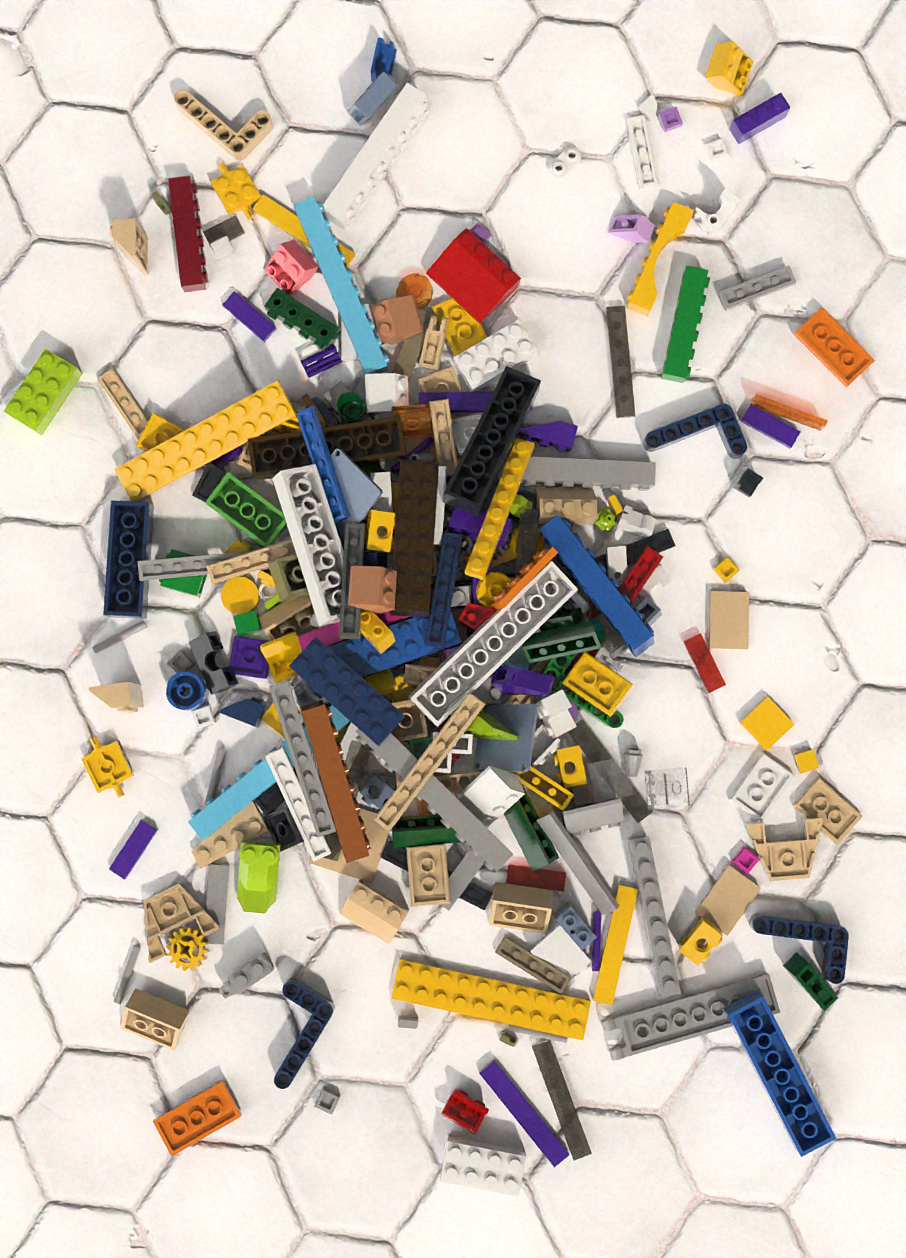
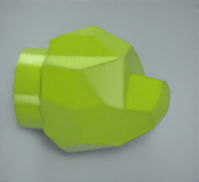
[510,494,533,518]

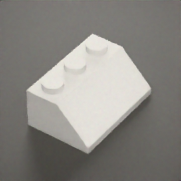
[456,766,525,828]

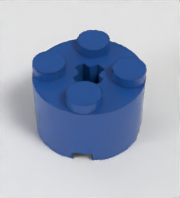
[166,671,209,711]

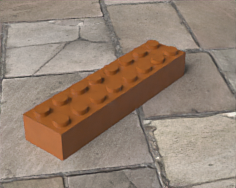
[300,700,371,863]

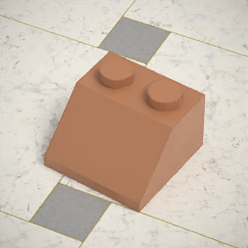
[371,295,424,345]
[348,566,397,614]

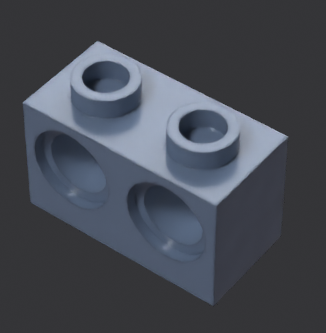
[360,775,395,813]

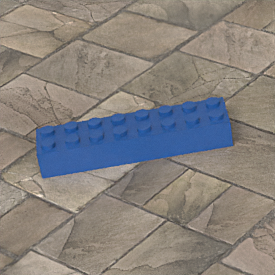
[540,515,655,658]
[310,612,462,694]
[723,990,837,1157]

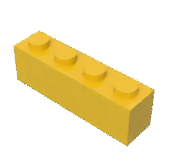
[510,765,574,811]

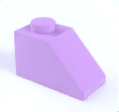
[608,214,655,243]

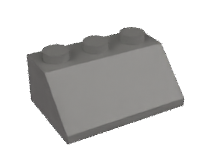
[560,797,624,837]

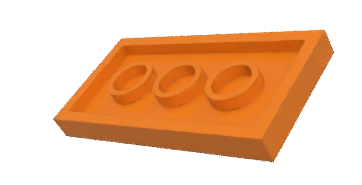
[794,307,875,388]
[491,547,558,610]
[153,1080,242,1157]

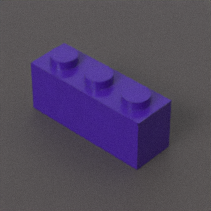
[729,92,791,144]
[449,508,512,547]

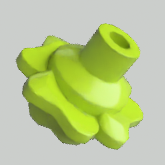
[594,509,616,531]

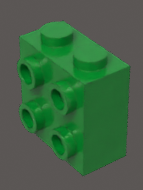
[159,549,207,598]

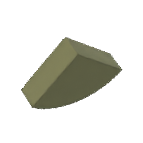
[151,191,172,215]
[498,1031,519,1047]

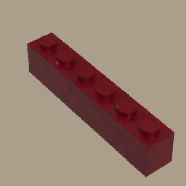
[168,175,209,293]

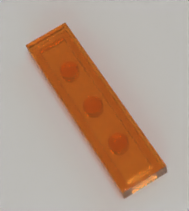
[750,394,828,431]

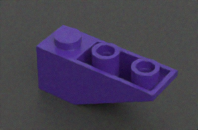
[518,421,578,453]
[491,666,555,695]

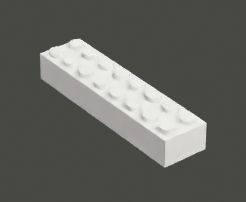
[323,83,428,230]
[272,464,362,626]

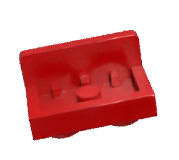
[441,1089,489,1135]

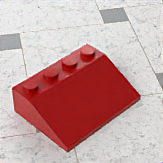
[426,228,521,324]

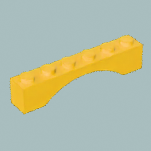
[626,201,694,317]

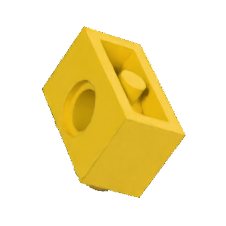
[364,510,396,552]
[360,609,396,654]
[553,746,587,788]
[678,916,723,966]

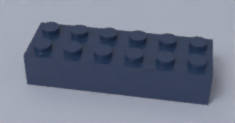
[103,500,154,619]
[289,636,406,746]

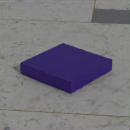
[230,636,269,679]

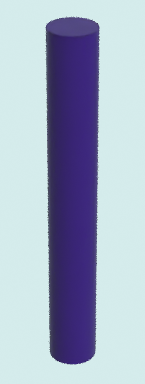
[391,436,434,474]
[592,911,602,971]

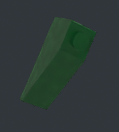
[782,952,838,1011]

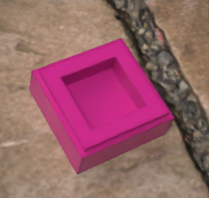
[732,846,760,874]

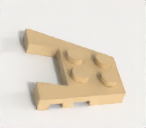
[745,817,823,881]
[143,883,221,963]

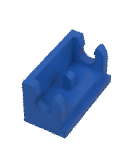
[370,37,397,82]

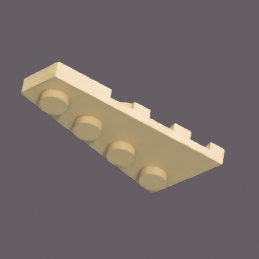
[191,801,269,869]

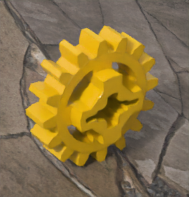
[166,927,210,971]

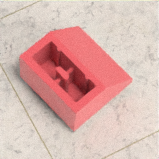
[264,239,319,296]

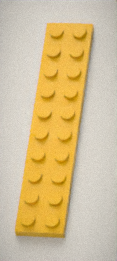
[114,380,297,502]
[391,959,591,1040]

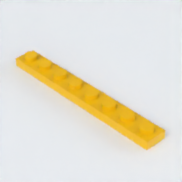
[465,438,535,580]

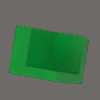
[233,611,262,636]

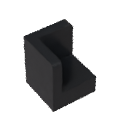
[734,468,764,498]

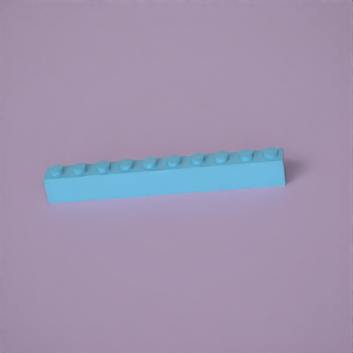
[293,196,390,374]
[188,703,351,840]

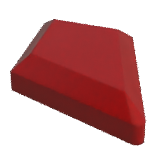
[458,603,496,630]

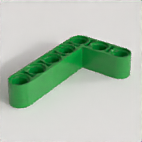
[540,653,624,728]

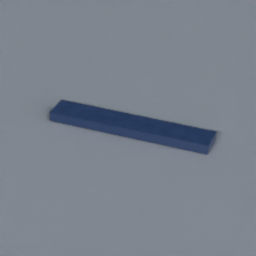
[425,532,463,649]

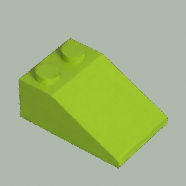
[450,706,518,740]

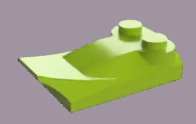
[237,840,281,914]

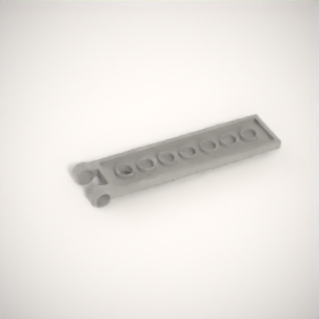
[601,973,781,1061]

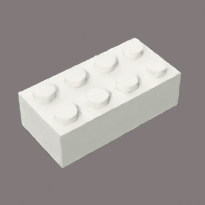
[453,319,538,392]
[440,1135,526,1197]

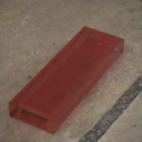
[683,633,726,694]
[506,864,566,892]

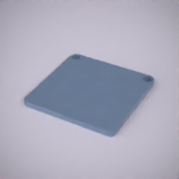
[331,449,383,541]
[474,704,538,772]

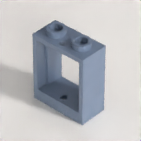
[347,71,397,126]
[553,902,597,950]

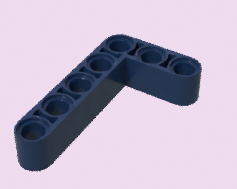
[643,404,747,459]
[749,914,849,984]
[274,978,335,1089]

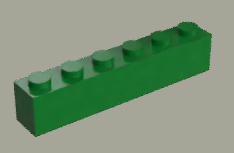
[661,265,710,383]

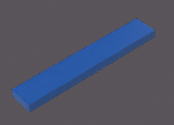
[296,406,350,523]

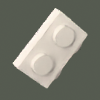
[530,724,560,768]

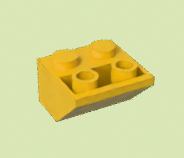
[705,41,753,96]

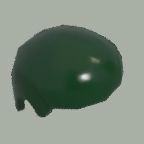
[336,391,366,423]

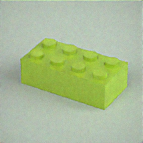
[3,348,82,436]

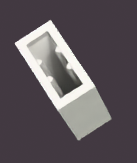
[530,923,591,974]

